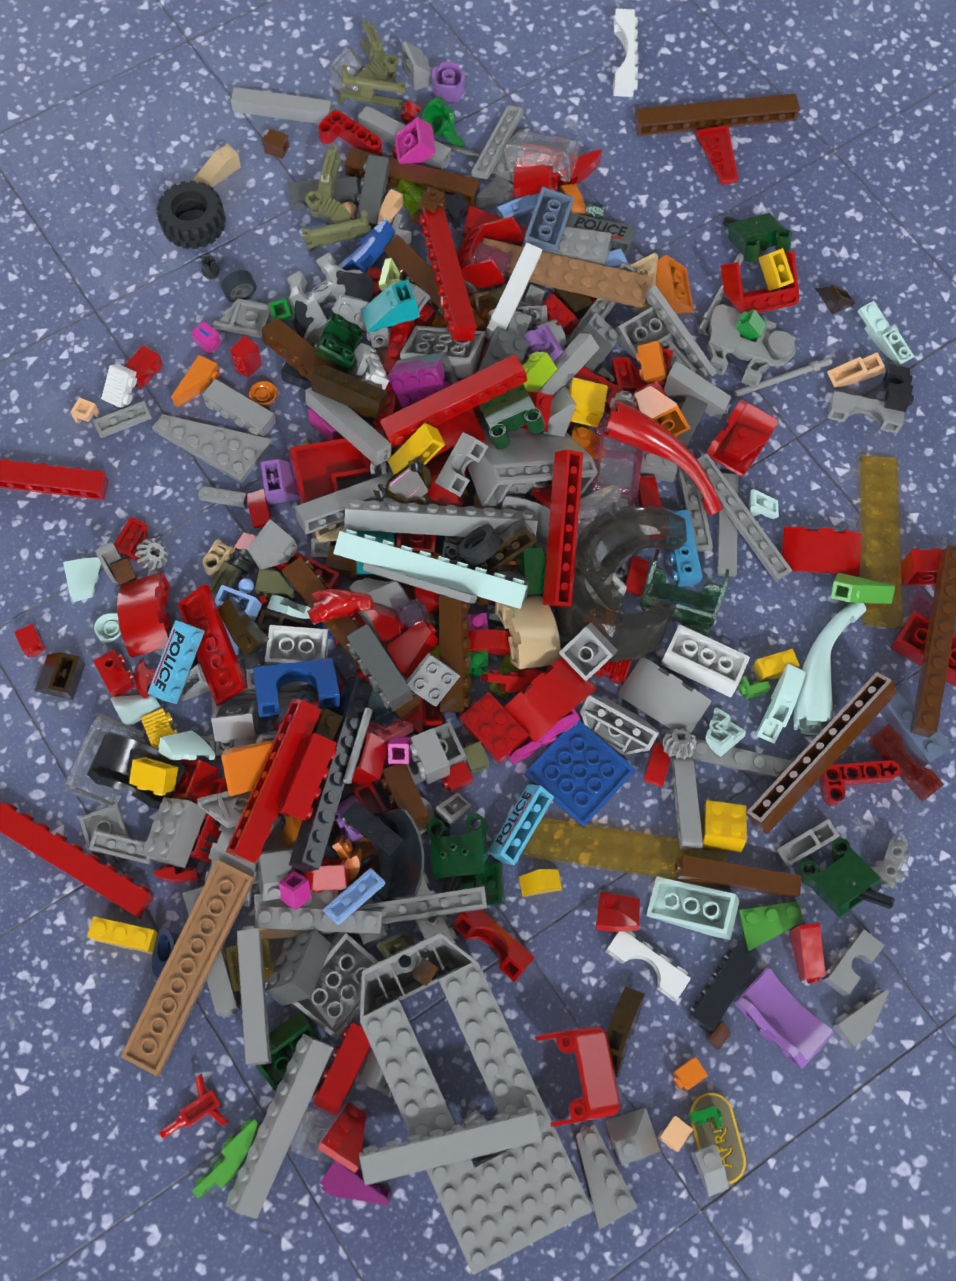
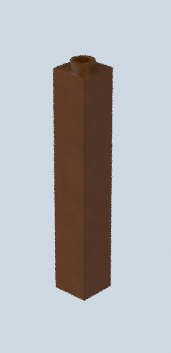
[674,855,801,898]

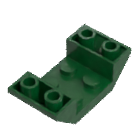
[314,312,363,372]

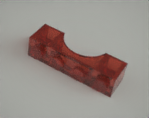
[868,723,944,802]

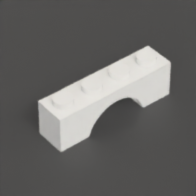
[605,931,691,1001]

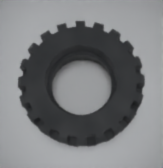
[157,181,226,250]

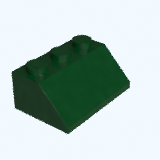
[255,1010,321,1091]

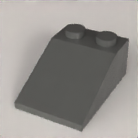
[566,312,621,372]

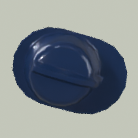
[152,927,181,977]

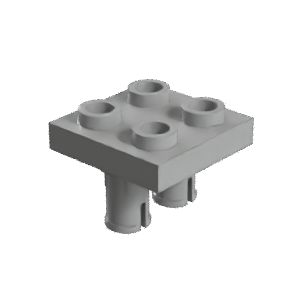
[406,653,460,707]

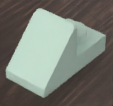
[749,489,779,519]

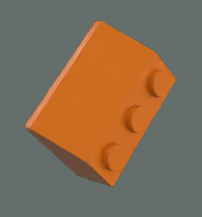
[655,255,694,314]

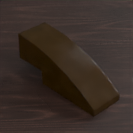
[257,609,318,634]

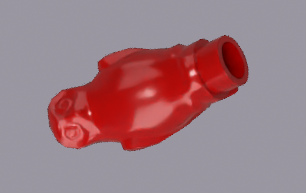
[307,589,374,625]

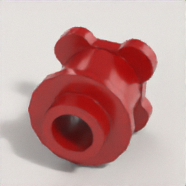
[400,101,421,124]

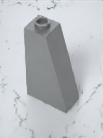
[664,361,732,419]

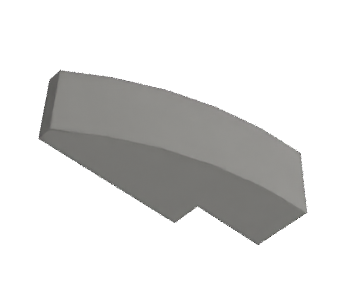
[777,819,840,867]

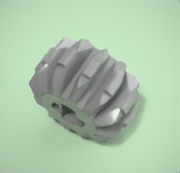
[135,538,169,571]
[662,728,697,760]

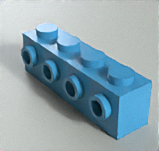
[665,509,702,587]

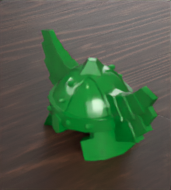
[422,97,465,147]

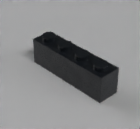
[688,946,757,1033]

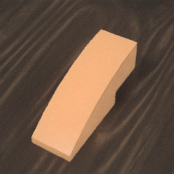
[378,189,403,226]
[827,352,885,388]

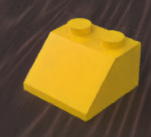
[568,377,608,427]

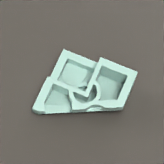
[63,557,102,602]
[267,594,310,619]
[110,695,161,728]
[705,707,746,757]
[158,731,215,760]

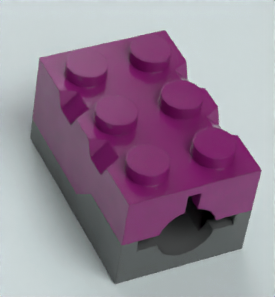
[387,352,458,407]

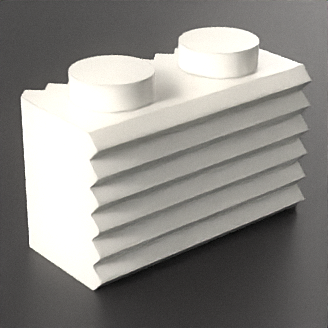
[101,364,137,408]

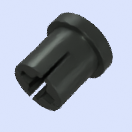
[201,256,220,279]

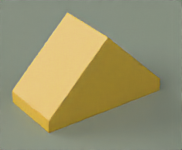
[518,869,562,897]

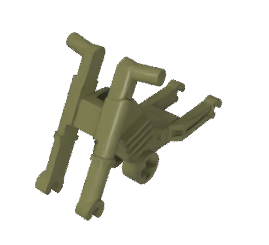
[338,19,406,111]
[301,143,371,251]

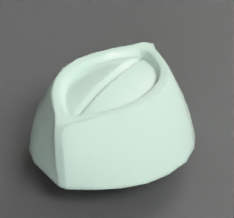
[94,613,121,644]

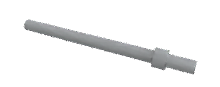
[697,253,744,334]
[733,358,832,397]

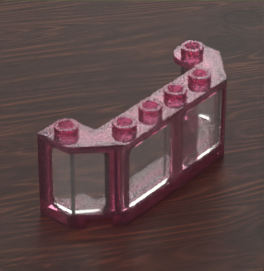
[585,413,643,524]

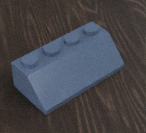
[522,187,575,253]
[880,685,953,768]

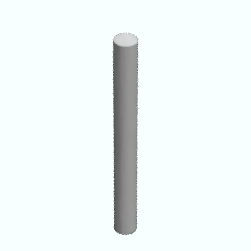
[343,708,373,784]

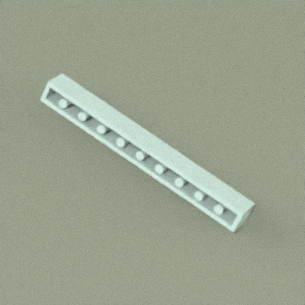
[333,529,528,609]

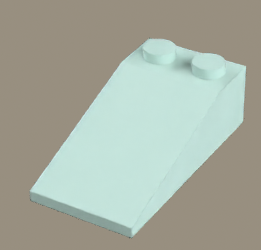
[646,877,740,940]

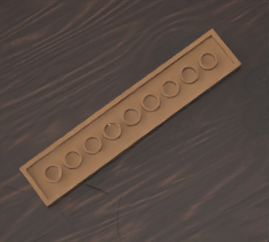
[475,238,652,308]
[120,860,255,1076]

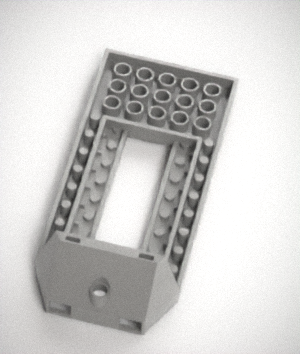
[360,933,593,1275]

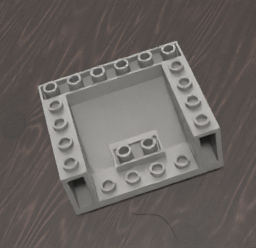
[467,423,598,507]

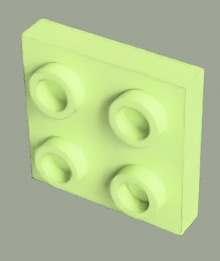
[378,258,404,291]

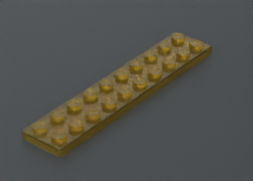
[859,455,902,629]
[523,817,728,888]

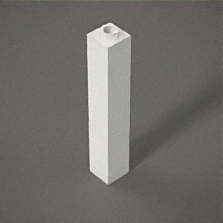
[485,243,543,339]

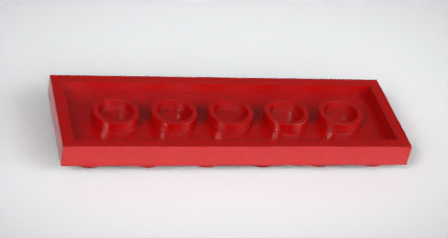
[178,584,248,706]

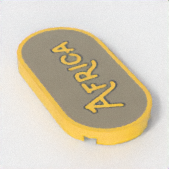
[690,1093,746,1184]

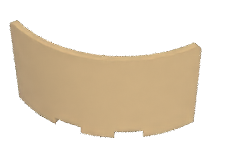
[495,594,561,669]

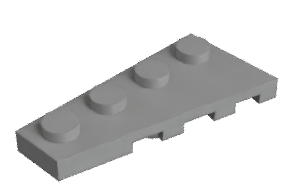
[575,1124,638,1230]

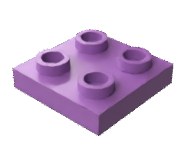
[523,324,564,362]

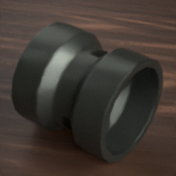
[232,549,255,575]

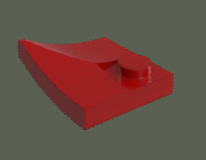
[595,891,640,932]

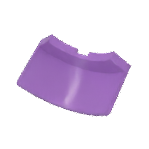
[735,967,834,1069]

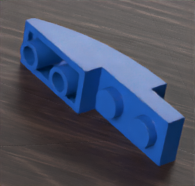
[338,218,395,273]

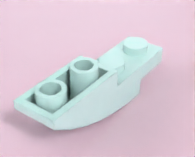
[857,301,914,366]
[755,663,806,744]

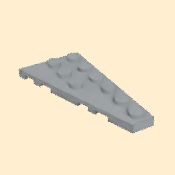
[152,414,273,484]

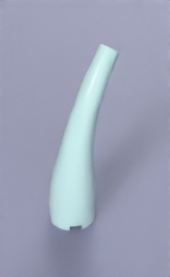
[793,602,866,735]

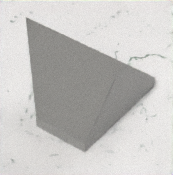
[180,658,210,701]

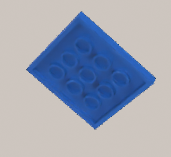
[524,720,636,828]

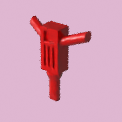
[159,1074,229,1139]

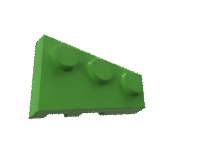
[738,901,804,952]

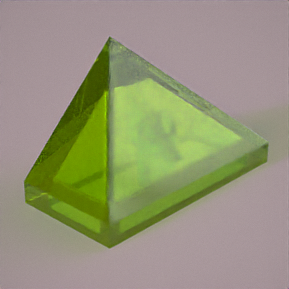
[396,180,425,216]

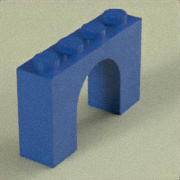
[253,658,340,717]

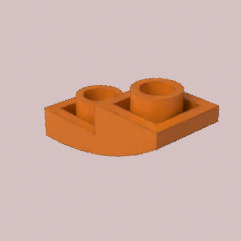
[560,184,587,216]

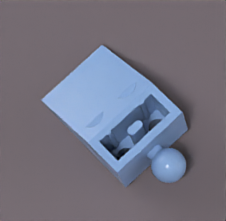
[215,578,262,656]

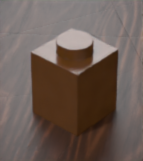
[262,129,290,159]

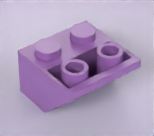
[260,459,299,505]

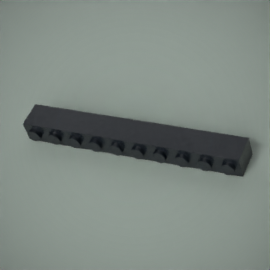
[289,676,373,873]

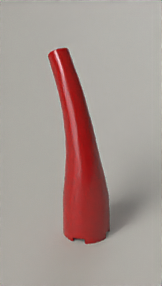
[602,401,723,515]

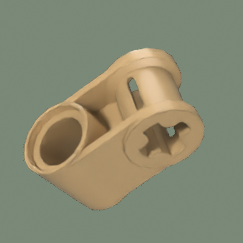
[203,539,235,577]

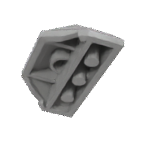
[580,695,659,755]

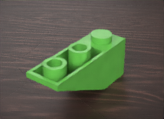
[831,573,896,604]

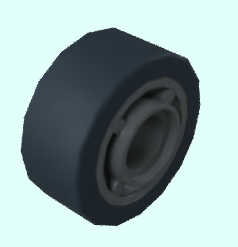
[221,270,257,302]

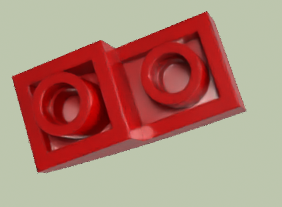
[246,489,271,529]
[624,555,650,597]
[643,742,671,787]
[154,865,201,883]

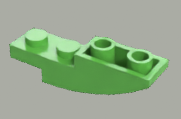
[192,1119,260,1198]

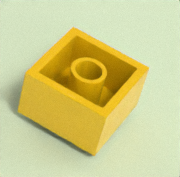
[701,800,747,853]

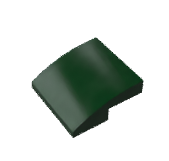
[460,863,505,906]

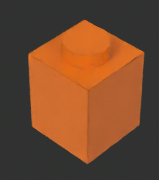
[672,1057,708,1091]

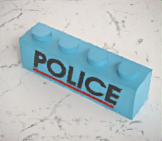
[147,620,204,704]
[488,784,554,865]

